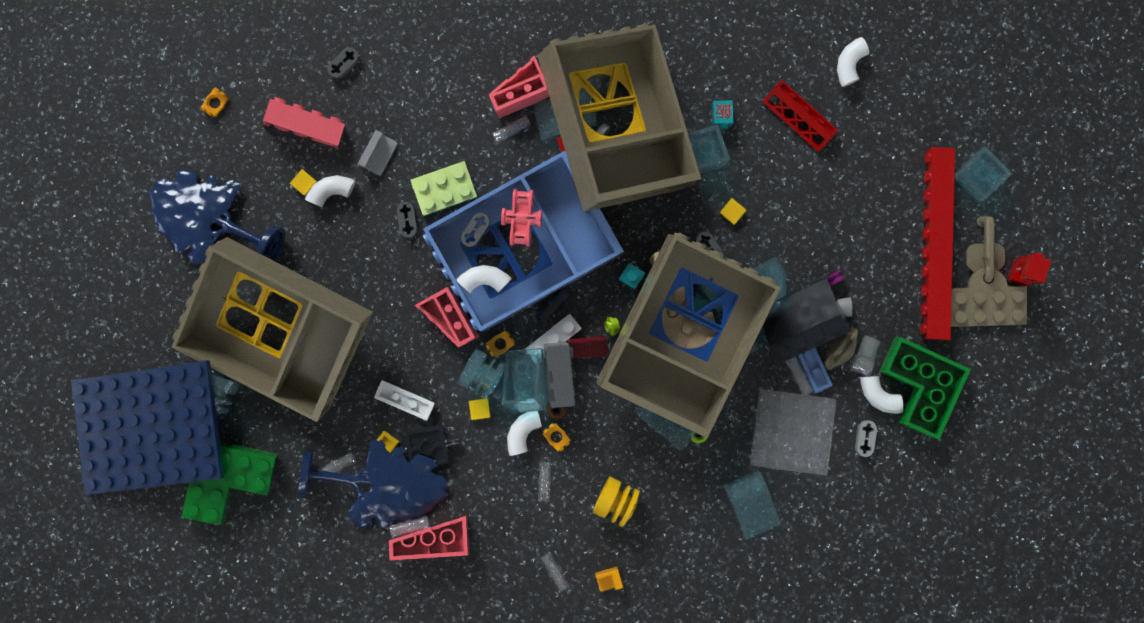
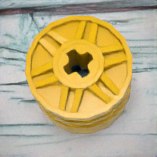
[593,476,640,527]

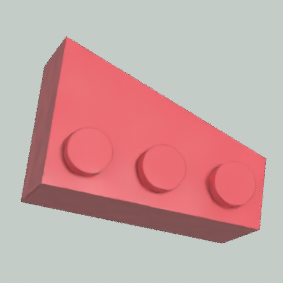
[489,55,549,119]
[415,287,480,347]

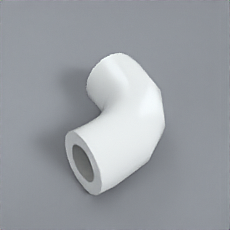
[837,37,869,87]
[305,175,355,207]
[456,265,512,293]
[860,376,903,414]
[507,409,542,456]

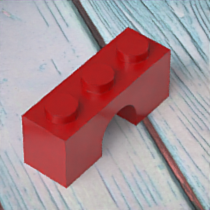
[1007,253,1051,286]

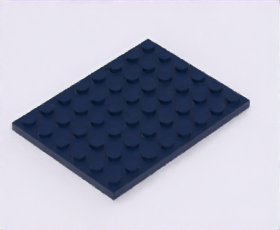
[71,360,224,495]

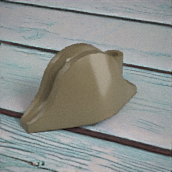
[823,327,858,370]

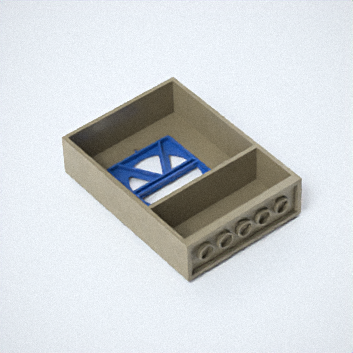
[596,233,781,438]

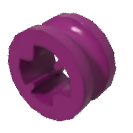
[825,270,845,286]

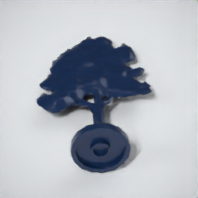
[148,169,285,265]
[298,439,448,529]

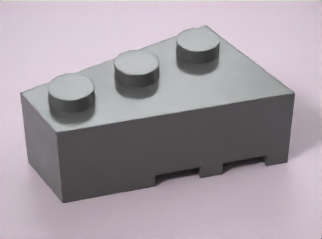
[544,342,575,408]

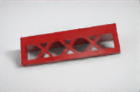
[762,80,838,152]

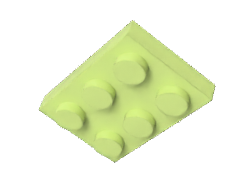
[411,161,477,216]

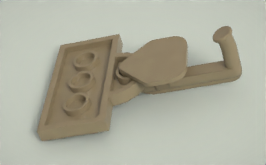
[951,216,1027,327]

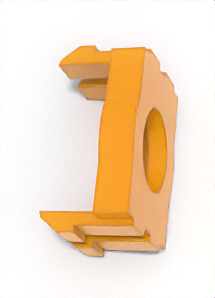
[200,87,229,117]
[486,331,515,357]
[543,423,570,451]

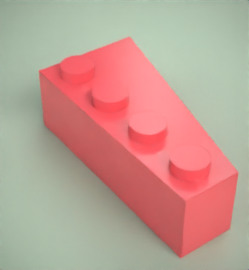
[262,97,345,148]
[389,516,469,560]

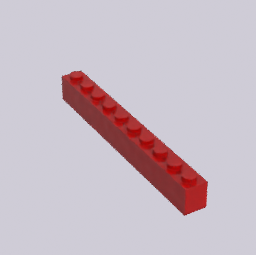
[920,147,955,340]

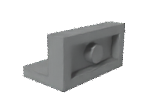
[358,130,398,176]

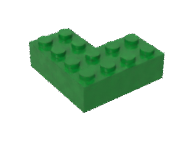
[879,337,971,440]
[182,442,278,525]

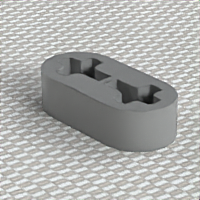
[855,420,877,457]

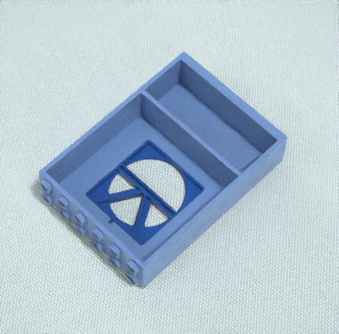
[423,151,624,332]

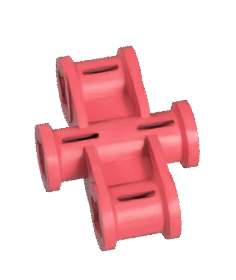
[501,189,543,247]

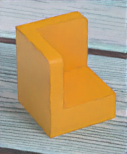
[595,567,623,592]

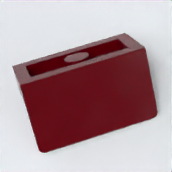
[568,336,607,359]

